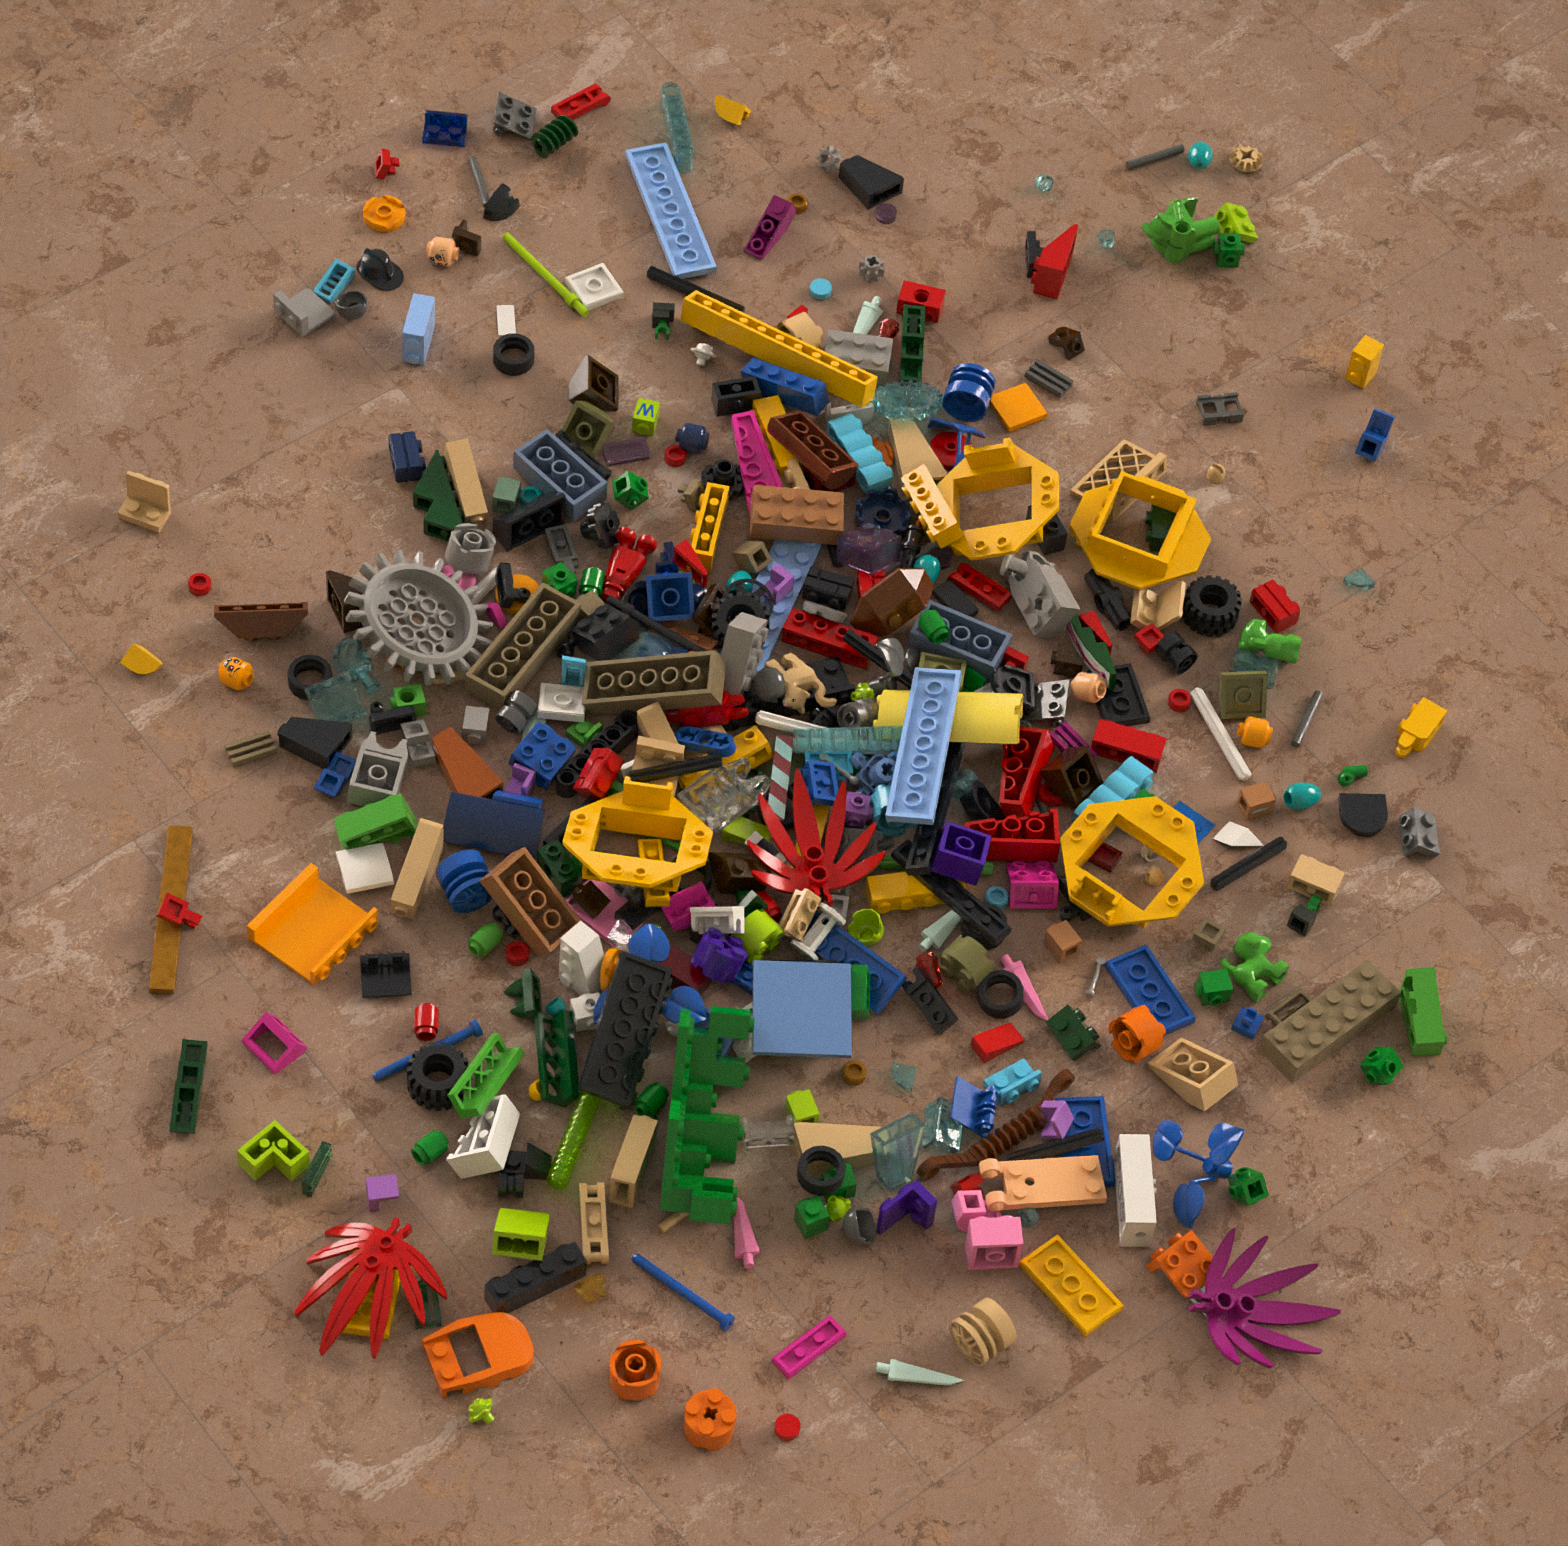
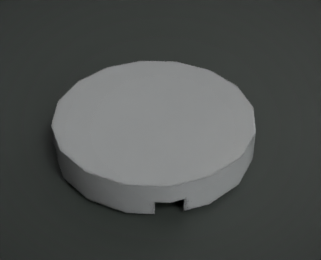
[802,600,848,623]

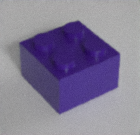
[931,821,991,886]

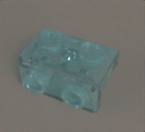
[921,1097,962,1154]

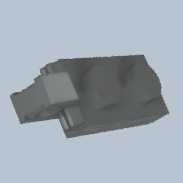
[544,525,578,574]

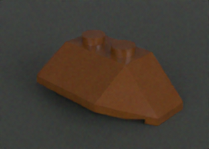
[850,568,934,637]
[214,602,308,641]

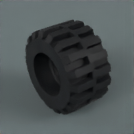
[1182,575,1242,637]
[712,592,770,648]
[407,1042,468,1111]

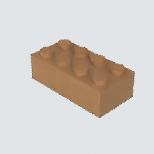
[750,485,844,545]
[480,847,581,957]

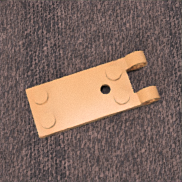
[979,1155,1107,1212]

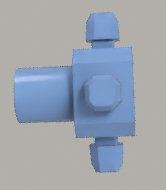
[849,751,898,796]

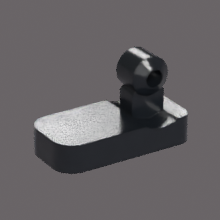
[495,562,531,609]
[369,701,417,735]
[1058,875,1092,922]

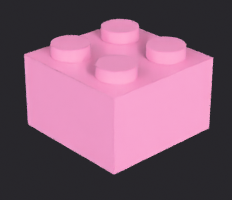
[965,1215,1024,1270]

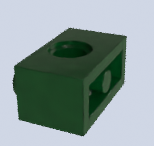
[537,839,582,898]

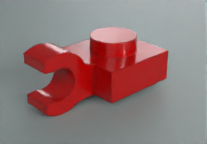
[156,893,202,929]

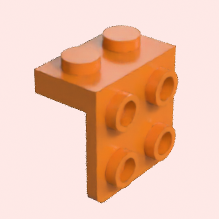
[1146,1230,1212,1298]

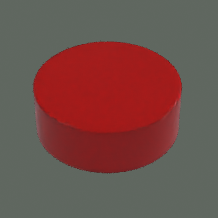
[664,445,687,467]
[188,573,212,596]
[1168,689,1192,712]
[505,941,530,966]
[774,1414,801,1441]

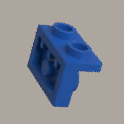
[800,760,839,807]

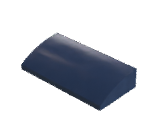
[443,791,545,859]

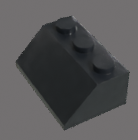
[493,491,566,552]

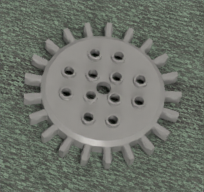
[344,550,493,686]

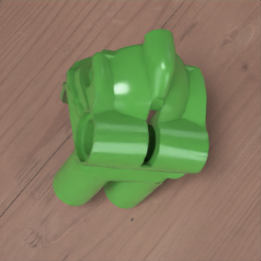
[1141,197,1220,263]

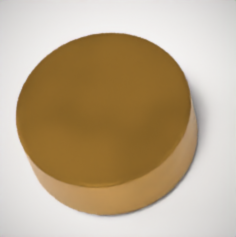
[787,193,808,214]
[842,1060,867,1086]

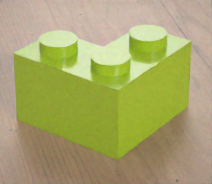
[237,1120,310,1182]

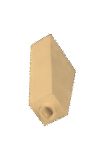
[888,416,947,494]
[444,438,488,525]
[391,818,443,920]
[609,1115,658,1208]
[792,1122,896,1177]

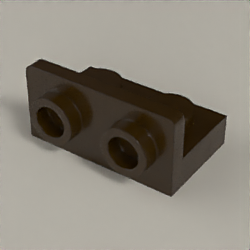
[692,583,725,637]

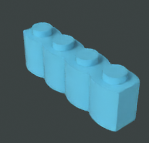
[827,413,894,494]
[1072,756,1154,822]

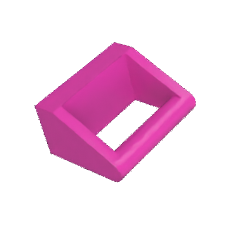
[242,1012,308,1074]

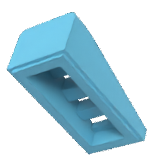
[313,259,356,304]
[561,656,586,687]

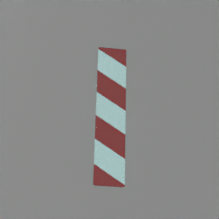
[768,735,794,821]

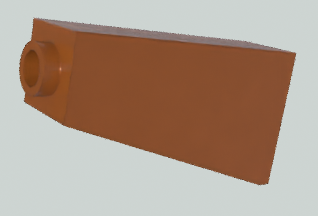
[432,727,503,799]

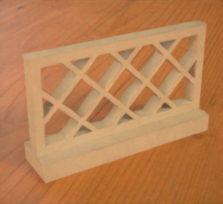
[1070,439,1167,522]

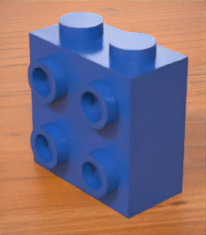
[508,721,577,791]

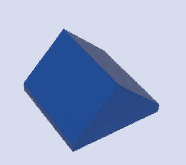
[645,572,695,621]

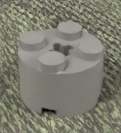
[445,523,496,575]

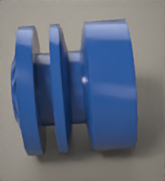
[942,363,996,422]
[436,849,493,913]

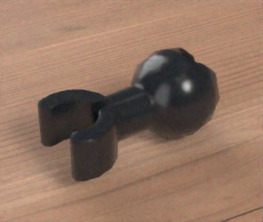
[556,631,577,659]
[492,905,520,939]

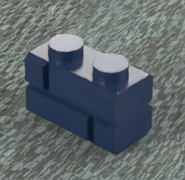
[388,431,426,483]

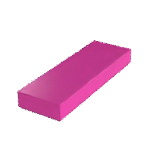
[772,1315,847,1380]

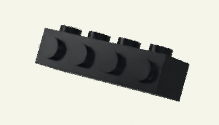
[484,1242,587,1314]

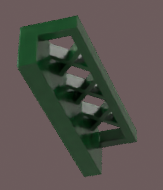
[534,1009,580,1108]

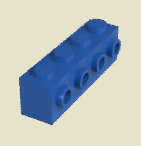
[741,358,829,416]

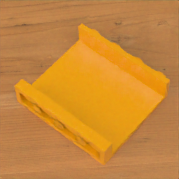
[247,863,378,986]

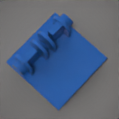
[950,1076,998,1139]

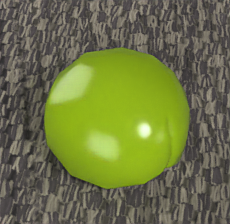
[847,909,884,947]

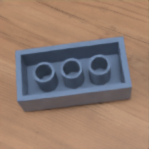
[513,429,608,522]
[908,600,1013,683]

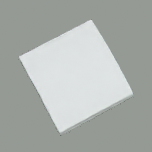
[336,842,394,894]

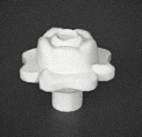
[691,343,717,366]

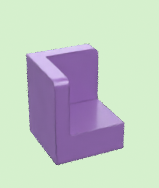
[762,563,795,605]
[504,763,536,796]
[1040,1101,1074,1139]
[366,1174,399,1212]

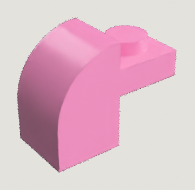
[951,1190,1001,1232]

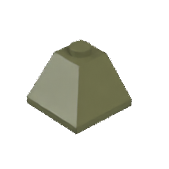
[562,401,614,459]

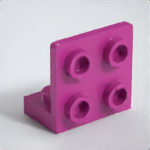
[1006,860,1059,909]

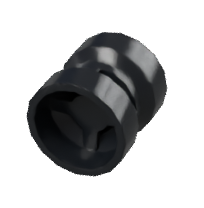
[498,1173,524,1198]

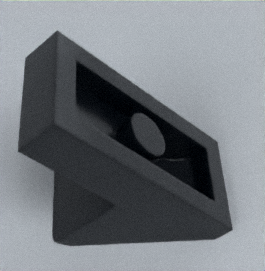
[1025,231,1044,278]
[500,1143,552,1180]

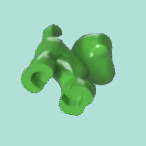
[1237,619,1301,664]
[1220,932,1289,1003]

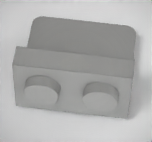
[273,288,334,337]

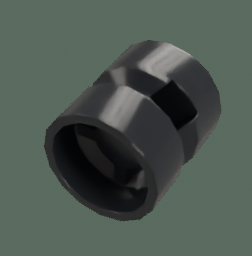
[1155,631,1198,675]

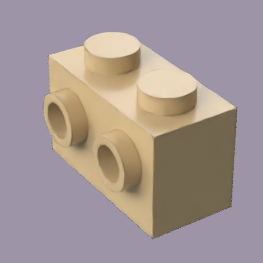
[1287,854,1345,907]

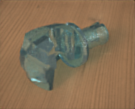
[331,637,380,694]

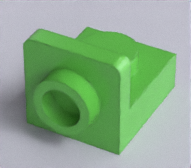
[566,719,603,748]

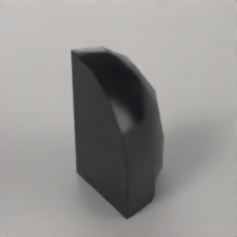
[483,183,520,221]

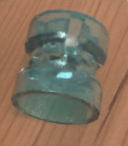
[952,768,979,800]

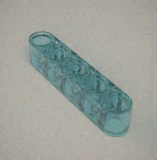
[661,83,694,173]
[793,726,903,754]

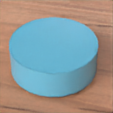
[810,278,832,300]
[984,886,1009,910]

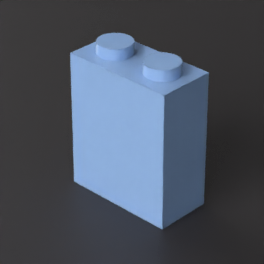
[402,293,435,365]

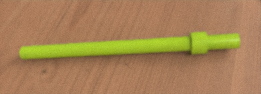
[502,233,589,317]

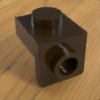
[452,220,481,256]
[1048,326,1085,360]
[1050,643,1084,678]

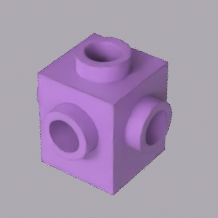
[844,791,873,829]

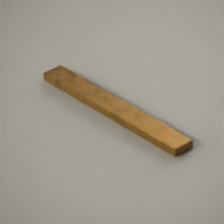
[149,825,193,994]

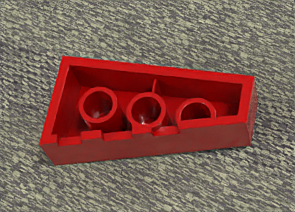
[999,726,1054,818]
[964,808,1060,862]

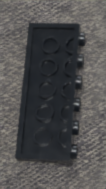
[722,656,855,731]
[577,950,672,1110]

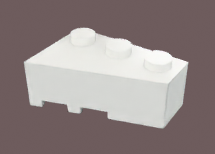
[559,921,604,996]
[446,1094,520,1179]

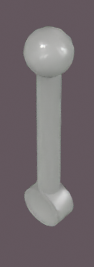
[819,752,859,785]
[1085,957,1106,998]

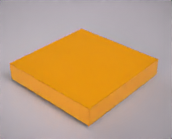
[989,383,1048,432]

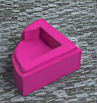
[485,602,507,628]

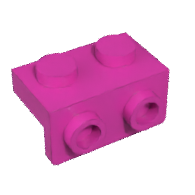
[661,881,716,931]

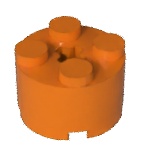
[1108,1005,1166,1063]
[609,1340,661,1401]
[683,1388,737,1451]

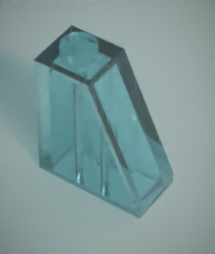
[870,1112,926,1191]

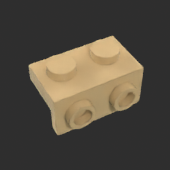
[779,888,821,941]

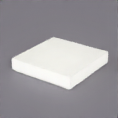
[565,263,624,310]
[537,683,585,722]

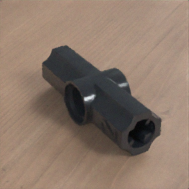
[1084,568,1131,631]

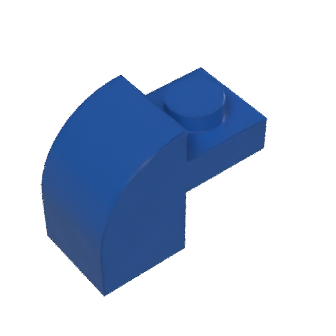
[1355,408,1396,461]

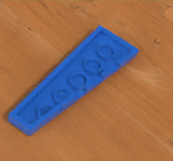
[782,908,907,1015]

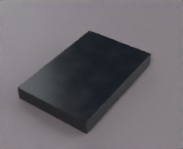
[1087,663,1151,727]

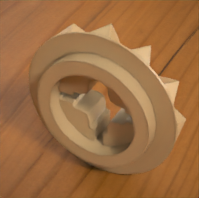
[1229,144,1263,172]

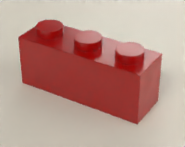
[1091,719,1167,773]

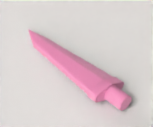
[1000,954,1049,1021]
[733,1197,760,1269]

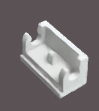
[824,402,874,424]
[690,906,745,934]

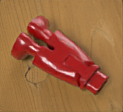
[601,527,658,600]

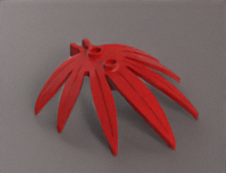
[747,769,886,909]
[295,1217,447,1359]

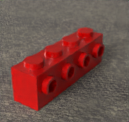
[781,607,878,671]

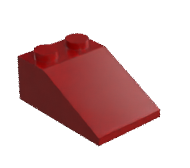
[1031,224,1079,300]

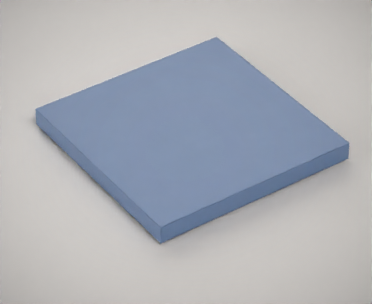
[752,960,852,1058]

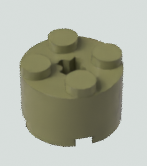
[939,935,995,993]

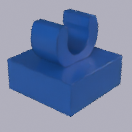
[1231,1007,1264,1040]

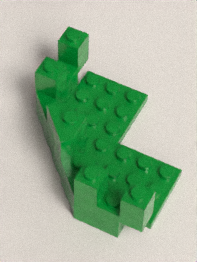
[660,1006,755,1224]

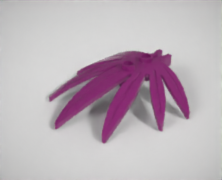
[1188,1228,1341,1368]

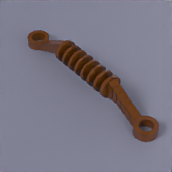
[916,1069,1075,1181]

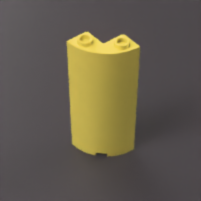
[873,690,1023,744]

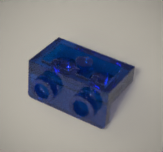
[422,110,468,147]

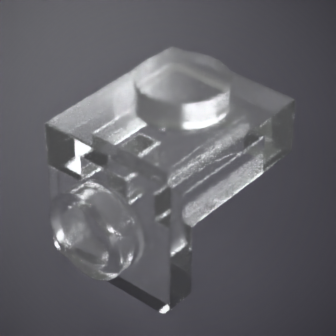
[607,919,634,953]

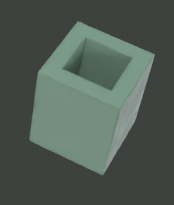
[492,476,521,514]

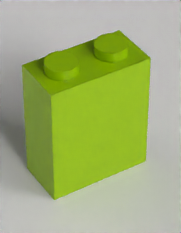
[491,1208,550,1261]

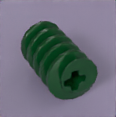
[531,115,578,158]

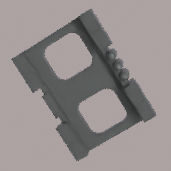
[1196,392,1244,426]

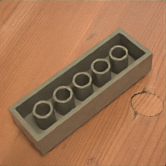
[465,583,581,710]
[582,650,726,716]
[1259,959,1401,1083]

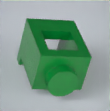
[817,1163,857,1203]

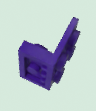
[876,1180,938,1235]

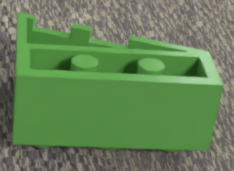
[334,793,418,850]
[1399,967,1447,1056]

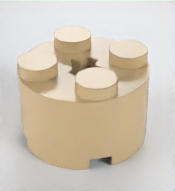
[774,312,823,349]

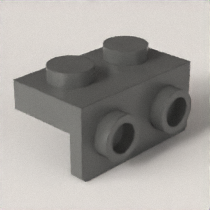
[1399,807,1440,858]

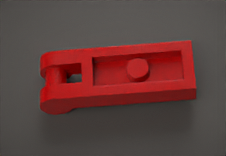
[551,84,611,120]
[947,563,1012,612]

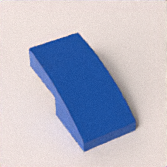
[314,751,356,798]

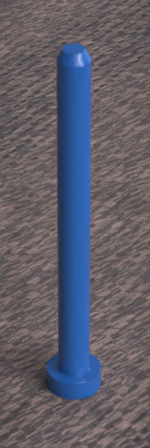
[372,1019,483,1081]
[631,1254,735,1331]

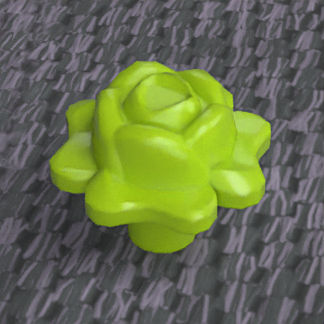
[851,683,875,701]
[824,1195,851,1221]
[468,1398,495,1425]

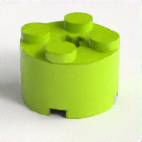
[730,909,785,965]

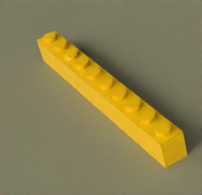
[680,290,878,408]

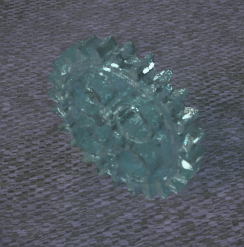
[871,380,943,421]

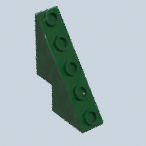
[413,449,463,542]

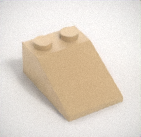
[1148,1038,1238,1111]

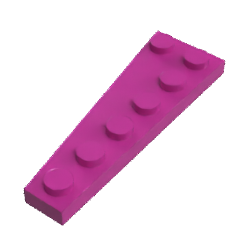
[731,410,783,518]

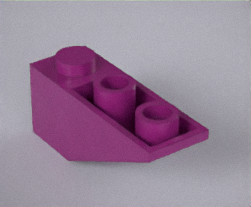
[743,195,797,260]

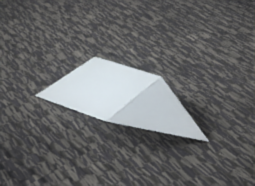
[1213,821,1264,846]

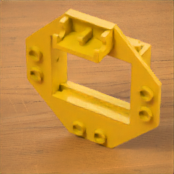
[927,438,1059,561]
[1069,471,1211,590]
[562,776,713,892]
[1060,796,1204,929]

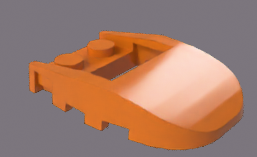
[422,1312,534,1398]

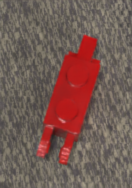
[665,690,749,728]

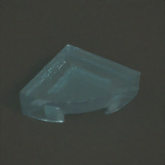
[1343,567,1376,590]
[891,1062,917,1092]

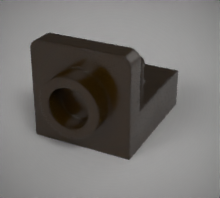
[568,880,611,919]

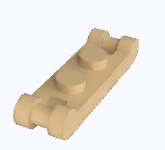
[579,1182,609,1265]

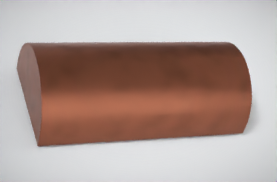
[767,410,859,490]

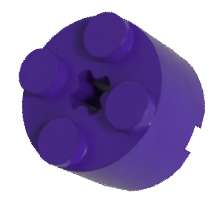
[691,927,747,983]

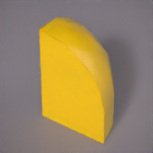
[714,94,751,125]
[120,644,163,674]

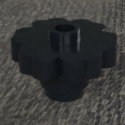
[701,460,744,501]
[580,502,620,549]

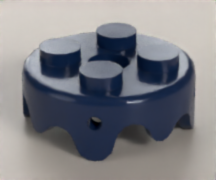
[855,486,912,541]

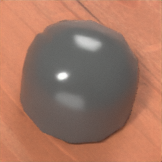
[334,290,369,320]
[752,667,785,703]
[842,1207,875,1245]

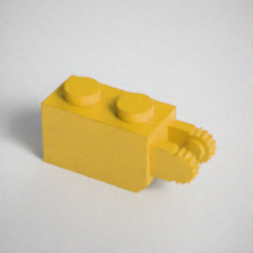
[1395,697,1447,758]

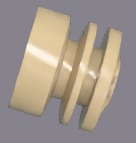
[949,1297,1017,1367]

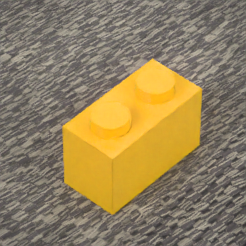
[1345,335,1384,389]

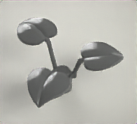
[869,638,921,698]

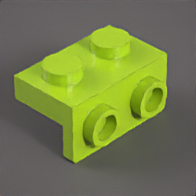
[1213,202,1258,244]

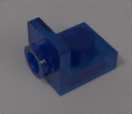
[655,541,679,574]

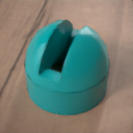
[545,996,567,1017]

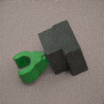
[652,302,675,340]
[1287,894,1322,937]

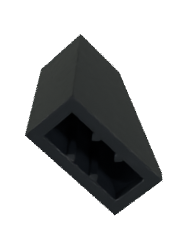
[838,155,904,210]
[277,717,353,769]

